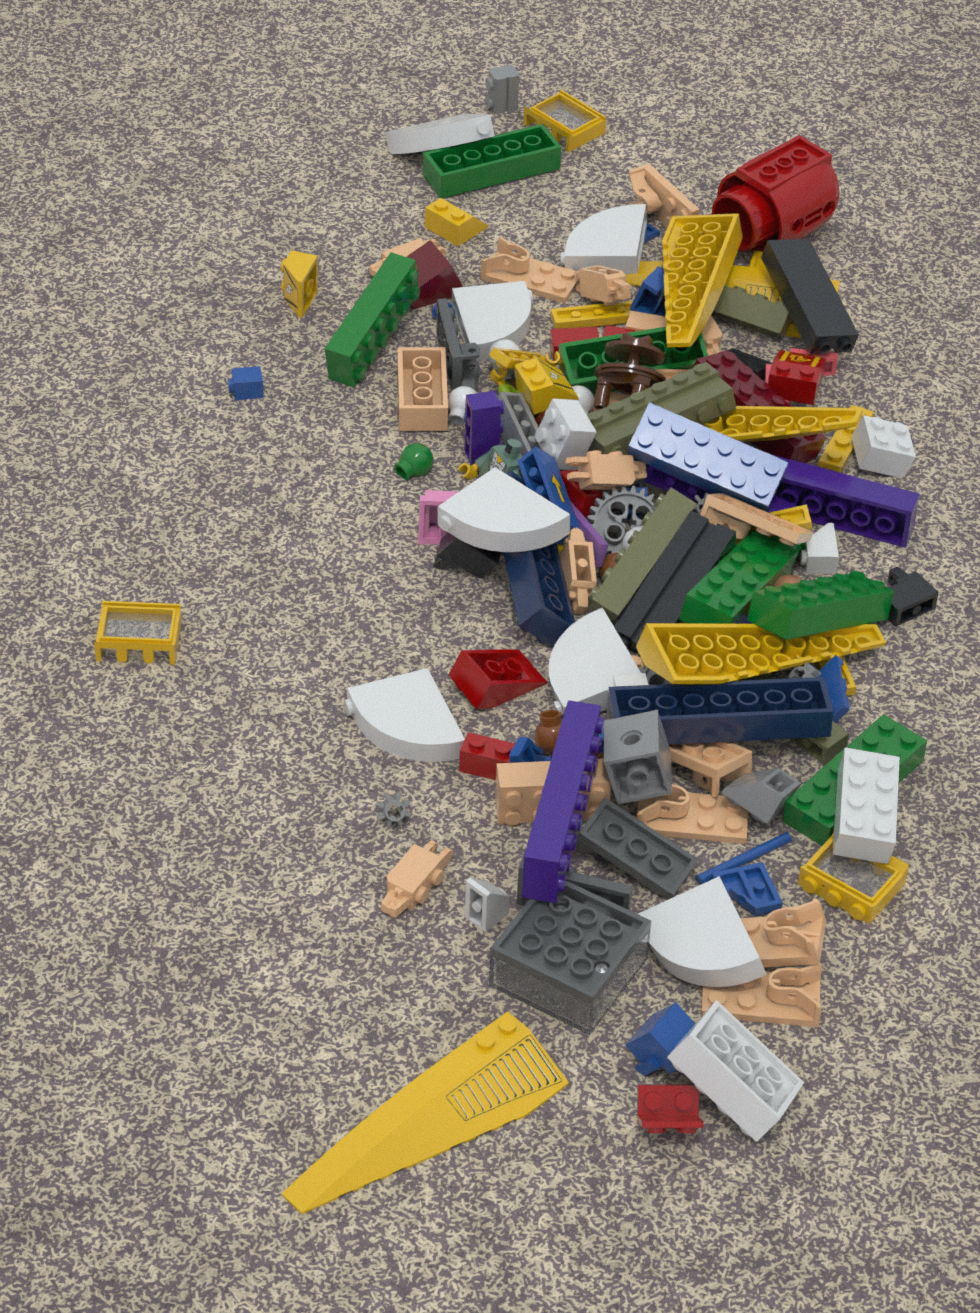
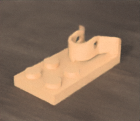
[627,164,700,229]
[480,236,580,303]
[700,493,814,546]
[669,742,752,797]
[636,784,748,844]
[740,899,826,967]
[701,963,822,1027]

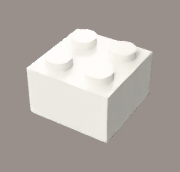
[535,399,597,470]
[852,415,916,477]

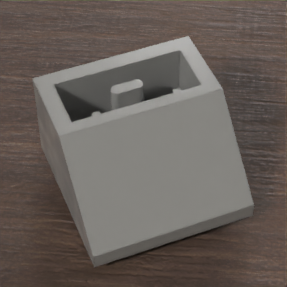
[722,768,801,824]

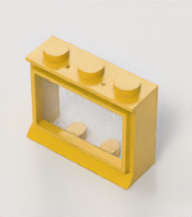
[523,89,606,153]
[94,601,182,665]
[798,833,909,924]

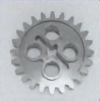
[587,486,656,555]

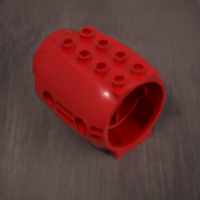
[712,135,840,252]

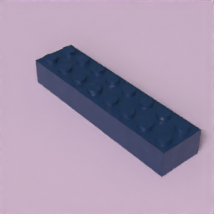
[502,471,575,648]
[607,677,834,744]

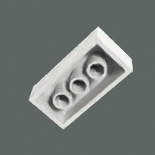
[833,748,900,864]

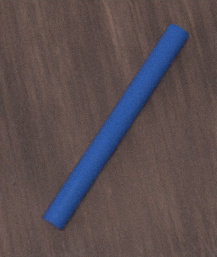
[695,832,792,885]

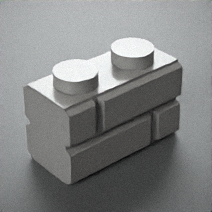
[485,65,519,115]

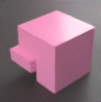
[418,490,459,544]

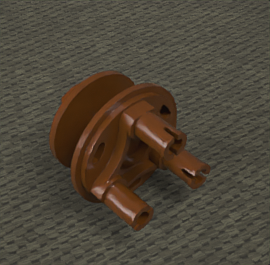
[594,332,667,410]

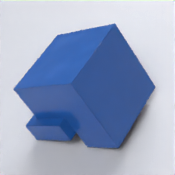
[629,266,666,316]
[625,1002,695,1076]

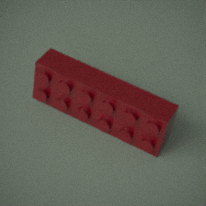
[693,350,826,463]

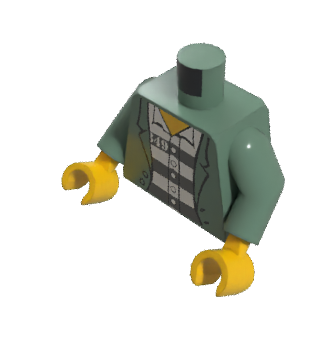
[458,439,523,479]

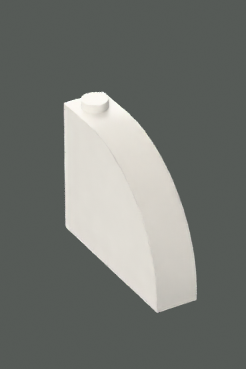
[385,113,495,154]
[561,204,647,274]
[452,281,533,361]
[438,467,570,552]
[548,608,641,716]
[344,668,465,762]
[638,876,767,987]

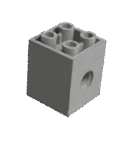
[604,710,672,804]

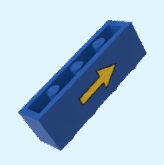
[517,446,581,546]

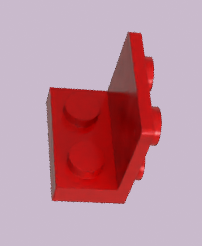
[637,1084,704,1133]

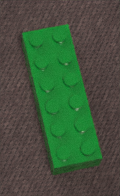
[422,124,562,198]
[325,252,420,388]
[558,327,708,395]
[679,529,798,624]
[747,571,894,640]
[782,714,927,846]

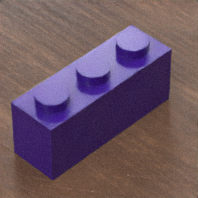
[464,391,504,465]

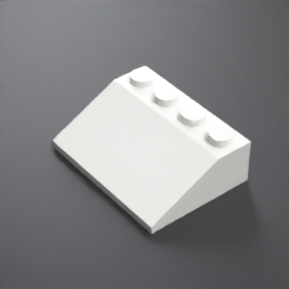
[667,1000,804,1142]

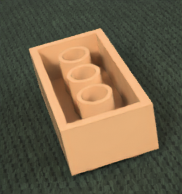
[397,347,448,431]
[495,758,611,826]

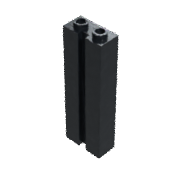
[761,239,859,354]
[614,511,737,657]

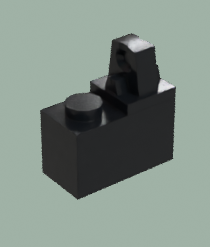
[433,533,501,579]
[887,567,939,627]

